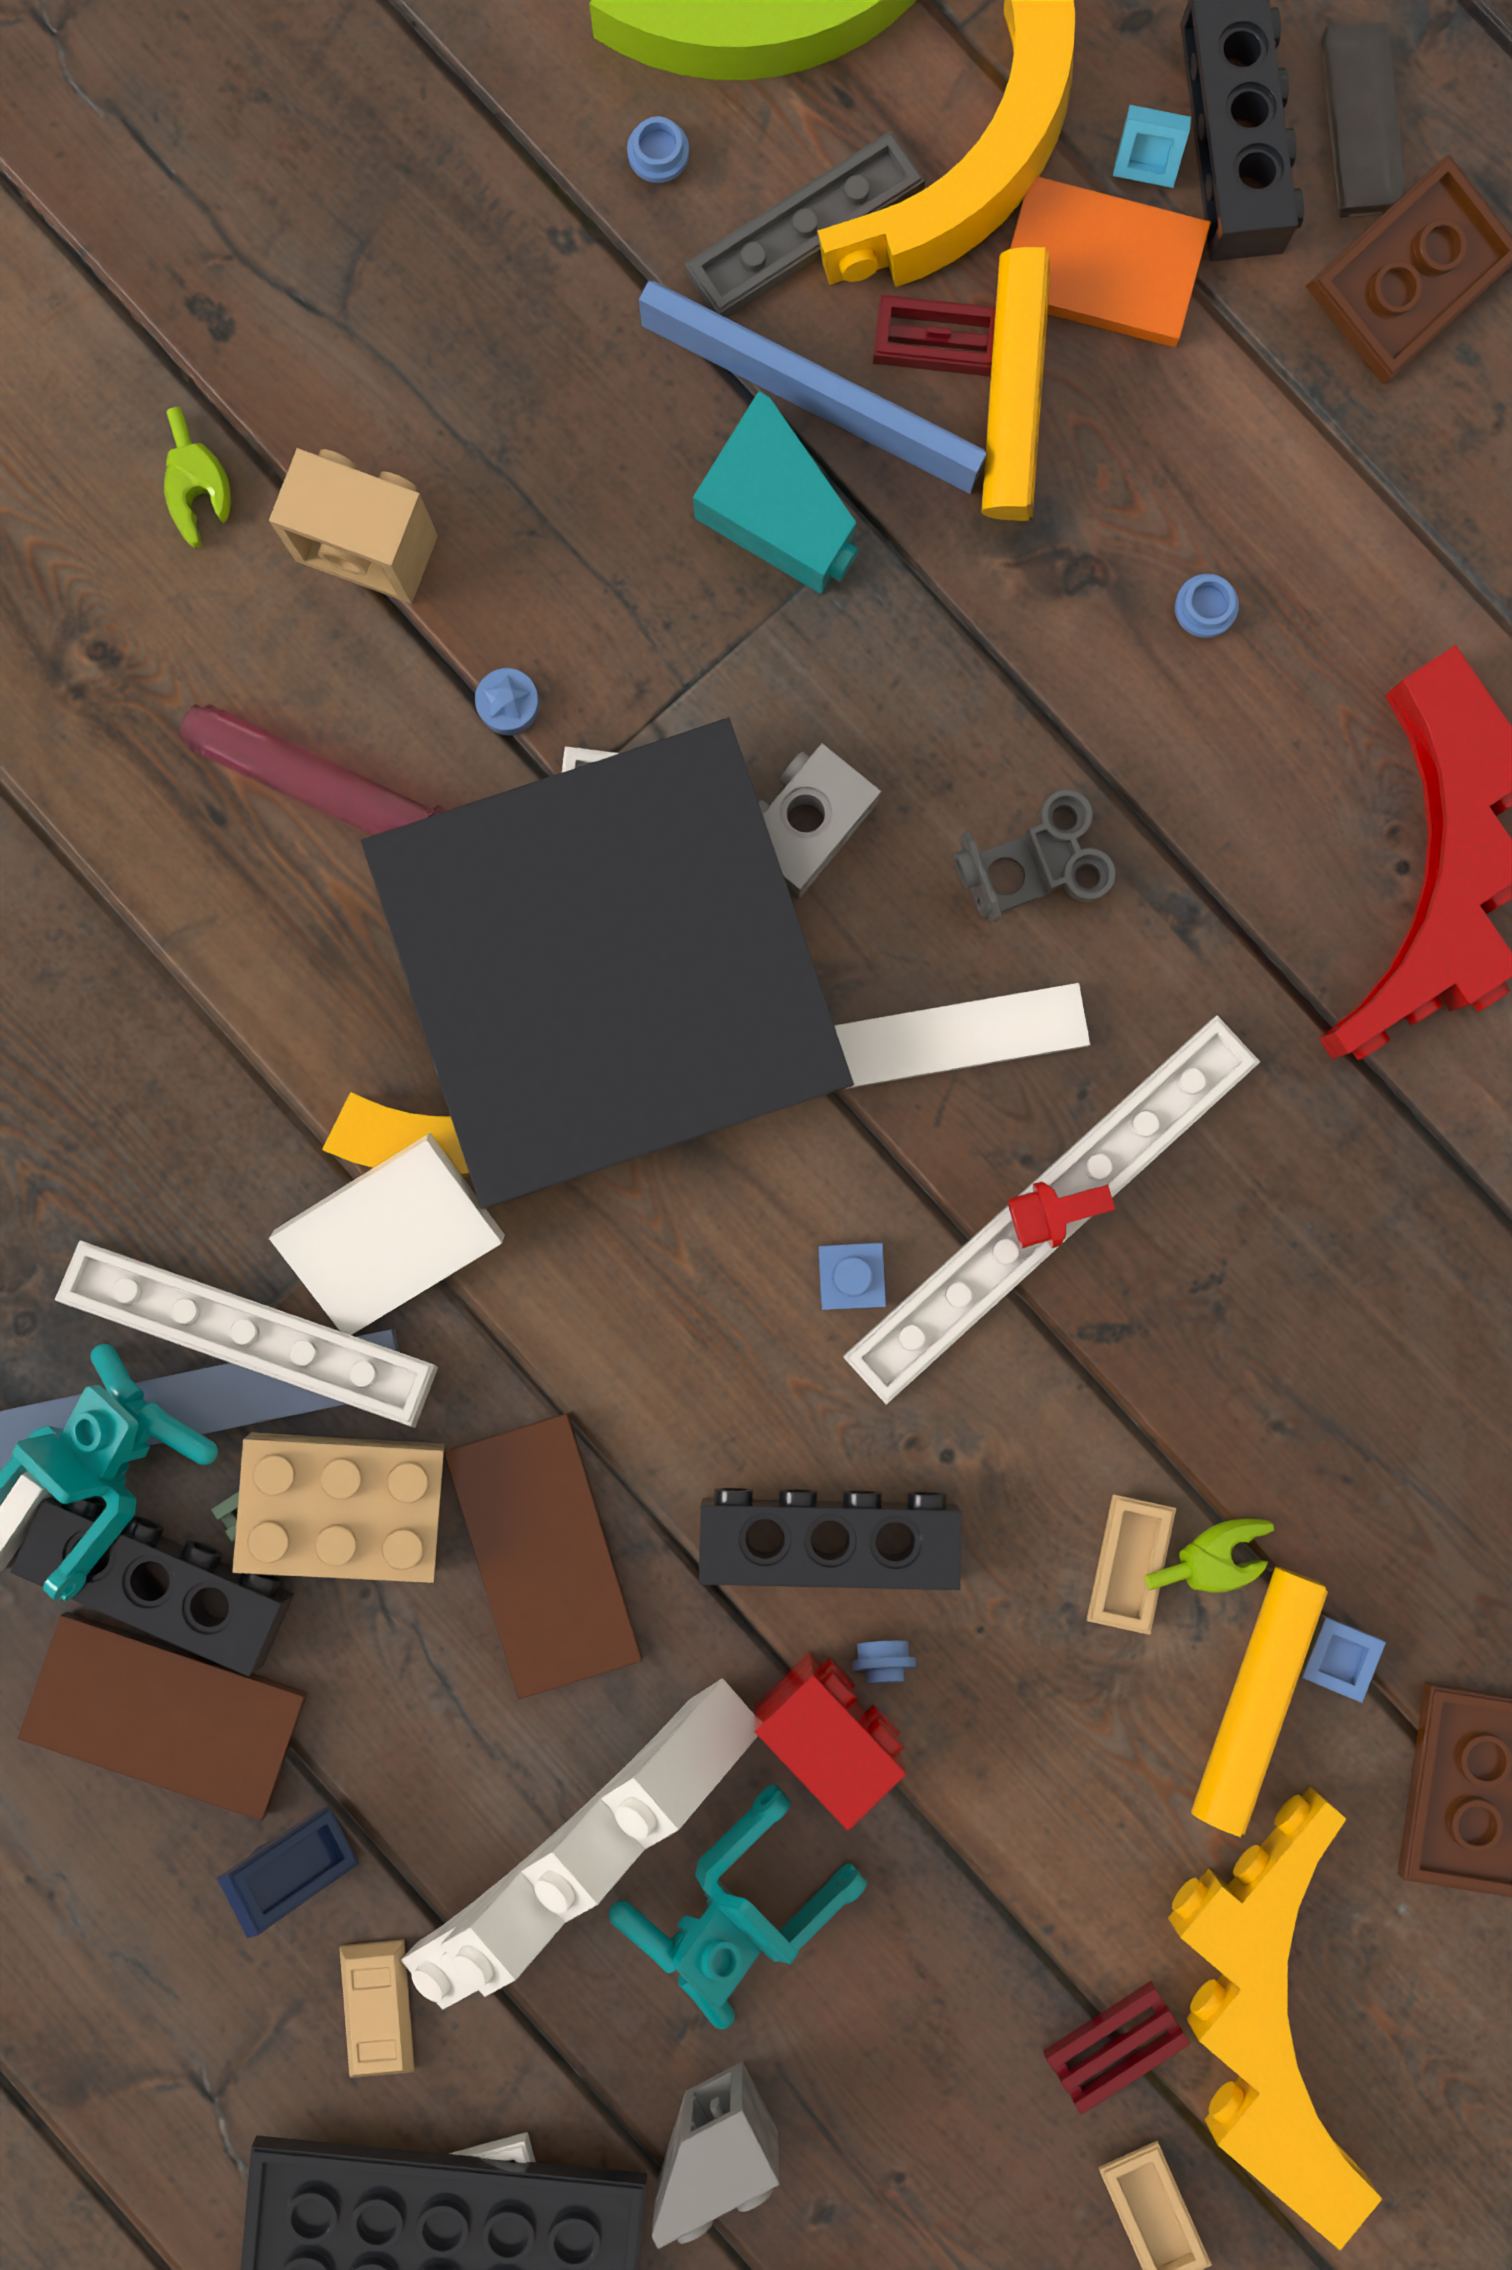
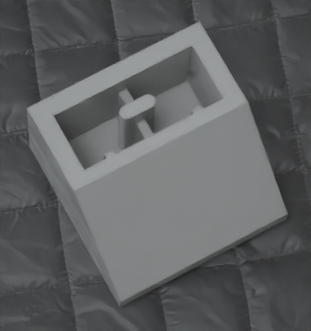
[652,2061,780,2249]

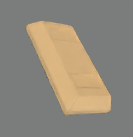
[1087,1494,1176,1635]
[340,1939,415,2078]
[1098,2141,1212,2270]

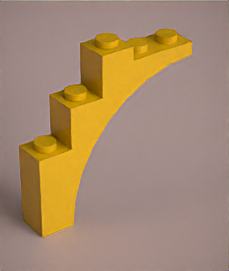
[1168,1786,1382,2251]

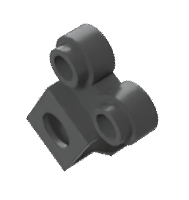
[953,789,1116,924]

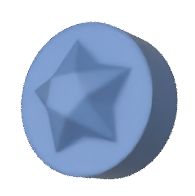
[475,668,540,735]

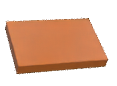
[1010,176,1210,348]

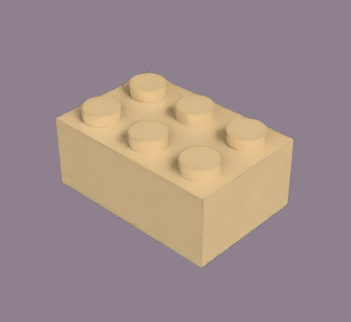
[233,1432,445,1583]

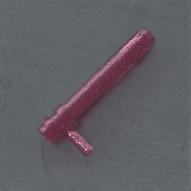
[180,704,448,836]

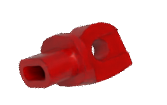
[1007,1182,1115,1248]

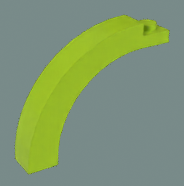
[589,0,916,80]

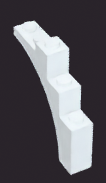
[400,1678,758,2010]

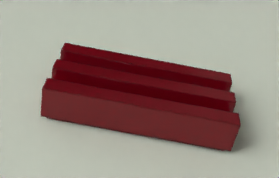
[873,294,996,377]
[1043,1981,1190,2115]

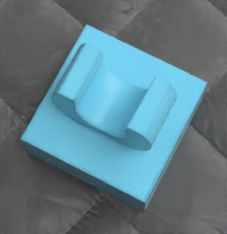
[1113,105,1191,188]

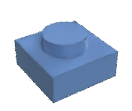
[818,1243,886,1310]
[1299,1614,1386,1703]

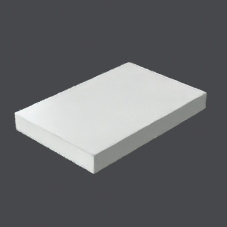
[269,1133,505,1335]

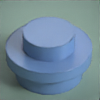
[627,116,689,183]
[1175,574,1239,638]
[852,1641,917,1685]

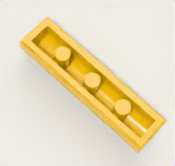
[981,247,1051,521]
[1191,1567,1328,1837]

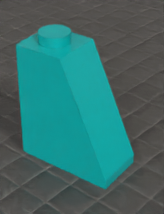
[693,391,859,595]

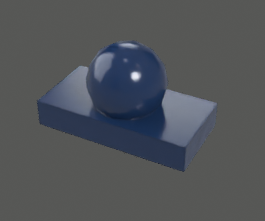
[217,1806,359,1938]

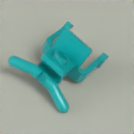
[0,1344,218,1602]
[608,1783,867,2029]

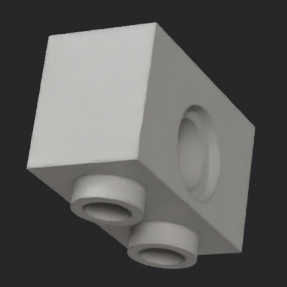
[759,743,881,900]

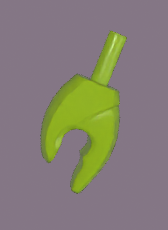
[164,407,231,549]
[1144,1518,1274,1593]

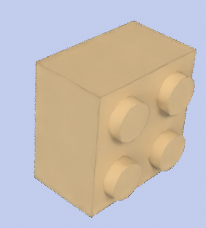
[269,448,438,604]

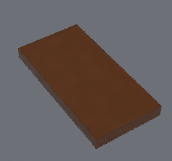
[444,1412,643,1700]
[18,1612,308,1821]

